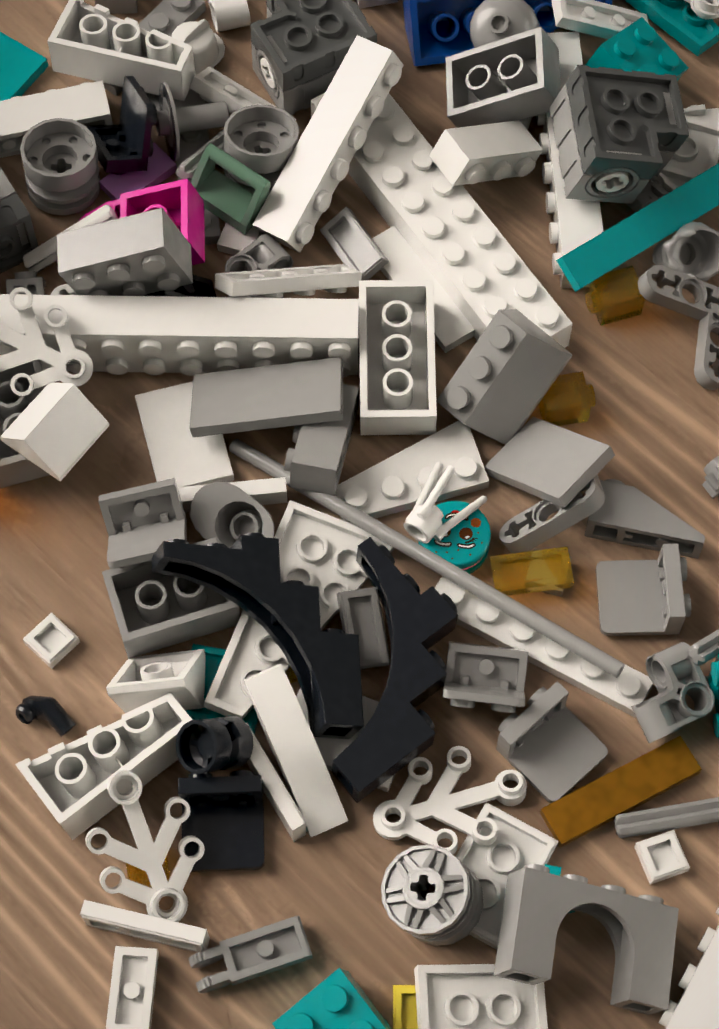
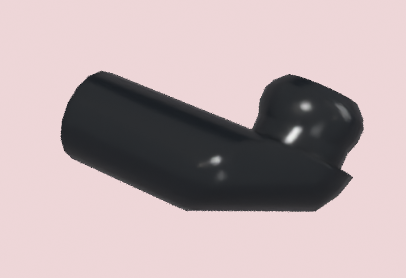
[16,696,76,737]

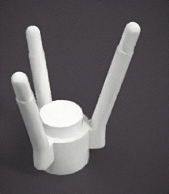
[404,462,487,543]

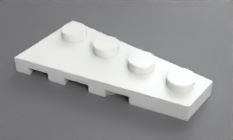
[335,421,489,524]

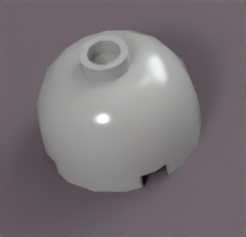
[470,0,540,48]

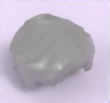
[652,222,719,282]

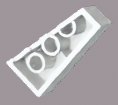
[48,0,195,101]
[15,693,192,840]

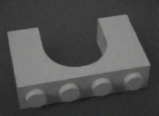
[494,864,679,1015]

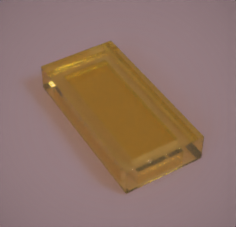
[490,547,574,596]

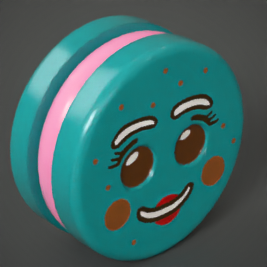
[418,501,491,574]

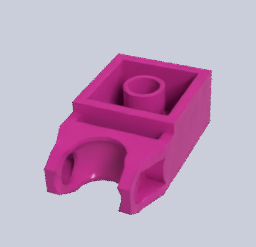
[79,178,205,265]

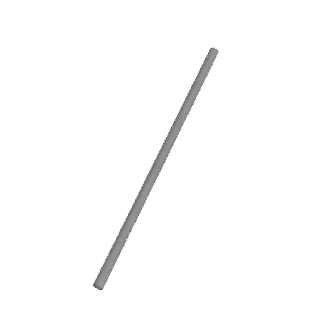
[229,439,625,678]

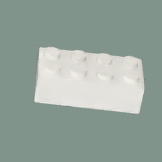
[359,280,437,435]

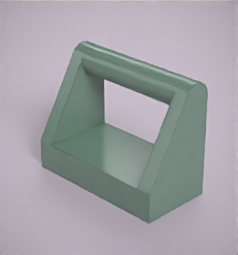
[191,143,271,235]

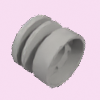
[224,104,299,194]
[20,118,100,216]
[381,844,484,946]

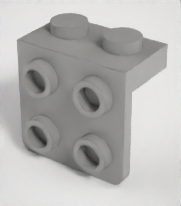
[98,478,187,570]
[595,543,691,636]
[443,641,529,713]
[496,681,608,803]

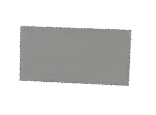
[189,357,343,437]

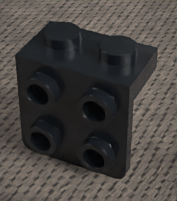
[86,76,157,175]
[178,770,265,872]

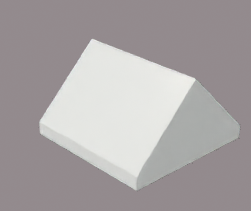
[0,382,109,481]
[106,649,206,713]

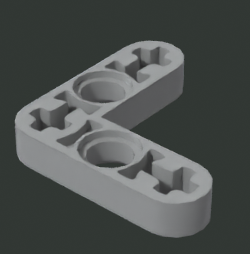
[637,265,719,390]
[499,474,605,555]

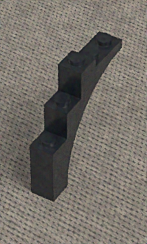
[152,533,364,739]
[332,537,458,803]

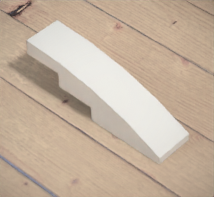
[243,664,348,837]

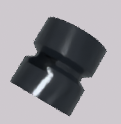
[176,716,253,774]

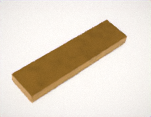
[540,735,702,848]

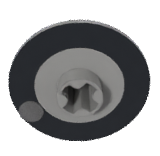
[156,82,229,161]

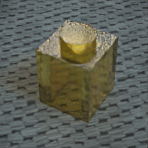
[585,266,645,326]
[538,371,596,426]

